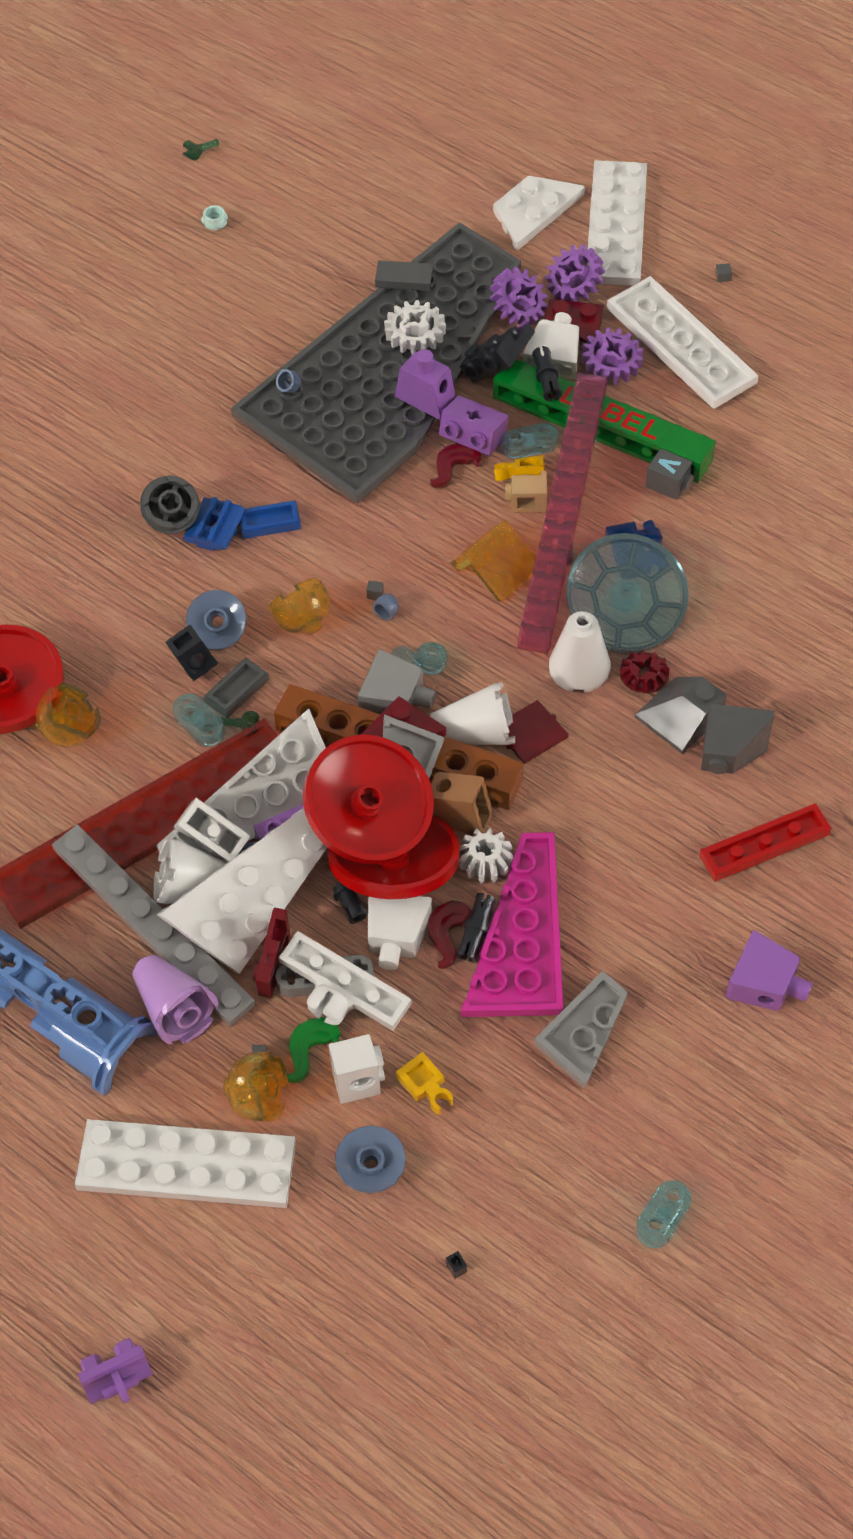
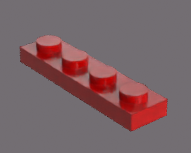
[699,803,832,882]

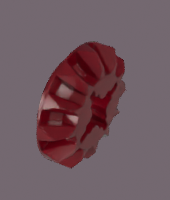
[620,649,670,693]

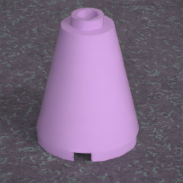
[133,955,219,1045]

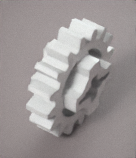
[384,300,446,355]

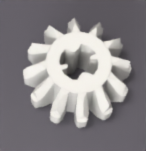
[459,827,513,884]

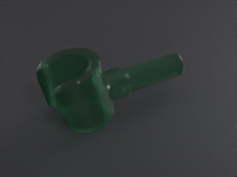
[183,139,219,161]
[215,711,259,735]

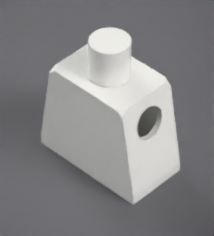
[523,312,579,380]
[368,896,432,970]

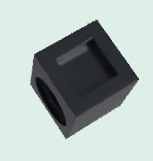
[165,625,218,681]

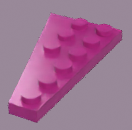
[461,832,563,1017]

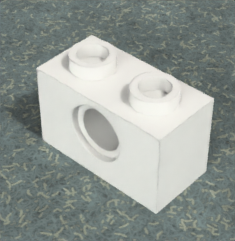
[174,798,251,862]
[329,1034,385,1104]

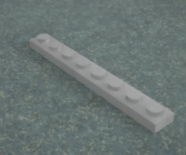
[52,824,255,1027]

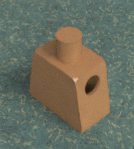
[431,772,493,836]

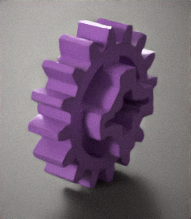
[545,244,605,302]
[490,267,548,327]
[581,327,643,385]

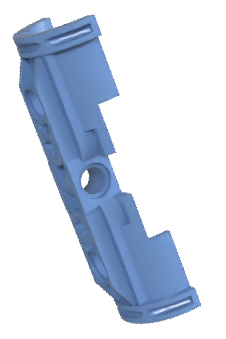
[0,928,157,1096]

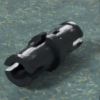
[532,346,562,402]
[456,893,497,963]

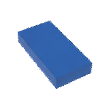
[240,500,301,539]

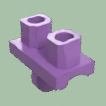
[78,1338,153,1404]

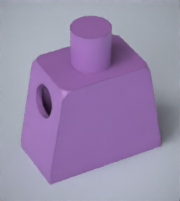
[395,349,456,420]
[726,930,813,1011]

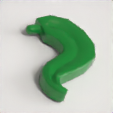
[286,1017,341,1083]

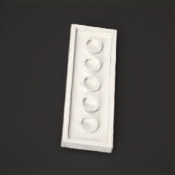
[588,160,647,286]
[607,276,759,409]
[75,1119,296,1208]

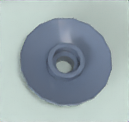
[186,590,247,650]
[335,1125,406,1194]

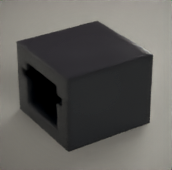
[446,1251,467,1279]

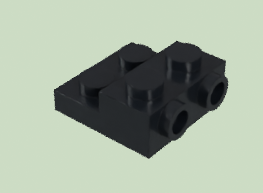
[459,323,535,383]

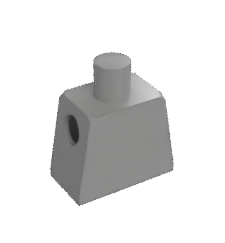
[358,650,437,714]

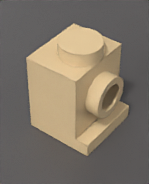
[505,471,547,513]

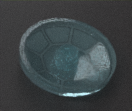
[566,533,689,653]

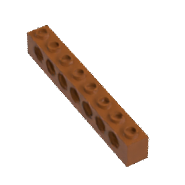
[274,684,524,810]

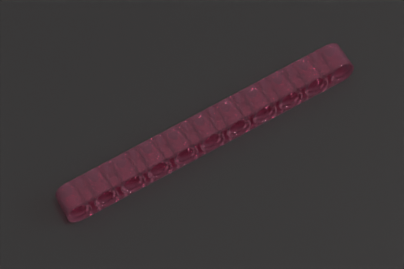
[517,373,607,654]

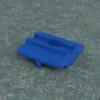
[183,497,246,551]

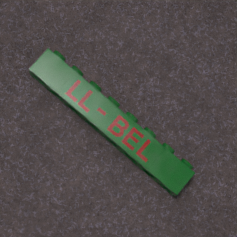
[493,359,716,483]

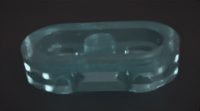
[502,423,558,459]
[173,694,225,746]
[636,1180,691,1248]

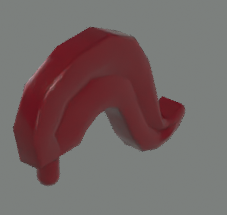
[430,443,481,488]
[426,900,472,969]

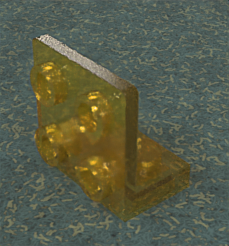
[450,519,541,602]

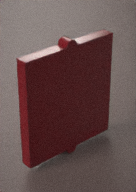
[505,700,569,764]

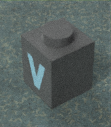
[645,448,694,500]

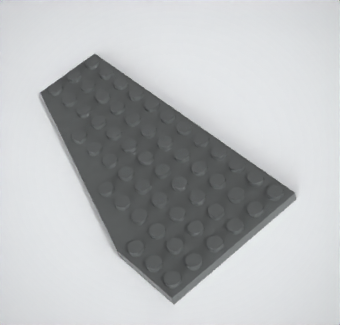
[231,222,521,504]

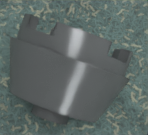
[140,475,200,534]

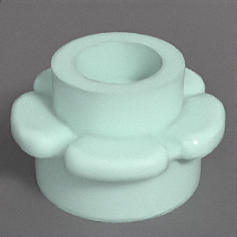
[201,205,228,231]

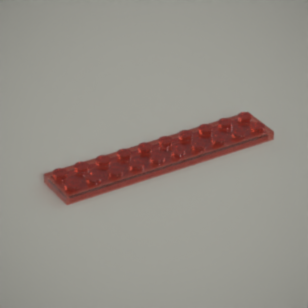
[0,718,278,929]

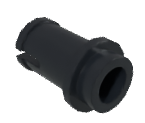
[333,882,368,924]

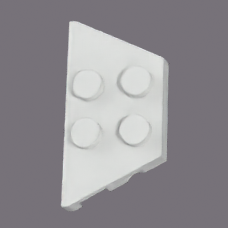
[493,176,585,251]

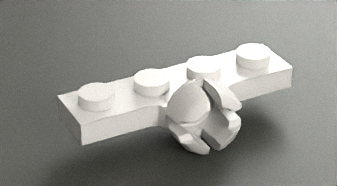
[279,931,412,1031]

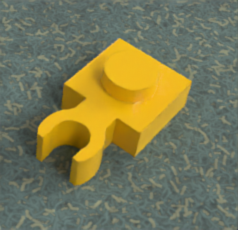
[494,455,545,481]
[396,1052,453,1115]

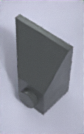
[635,677,727,754]
[701,703,775,774]

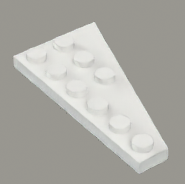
[156,709,326,856]
[157,807,327,974]

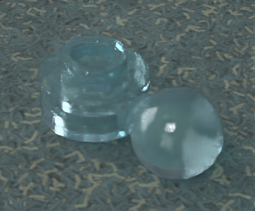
[391,642,448,674]

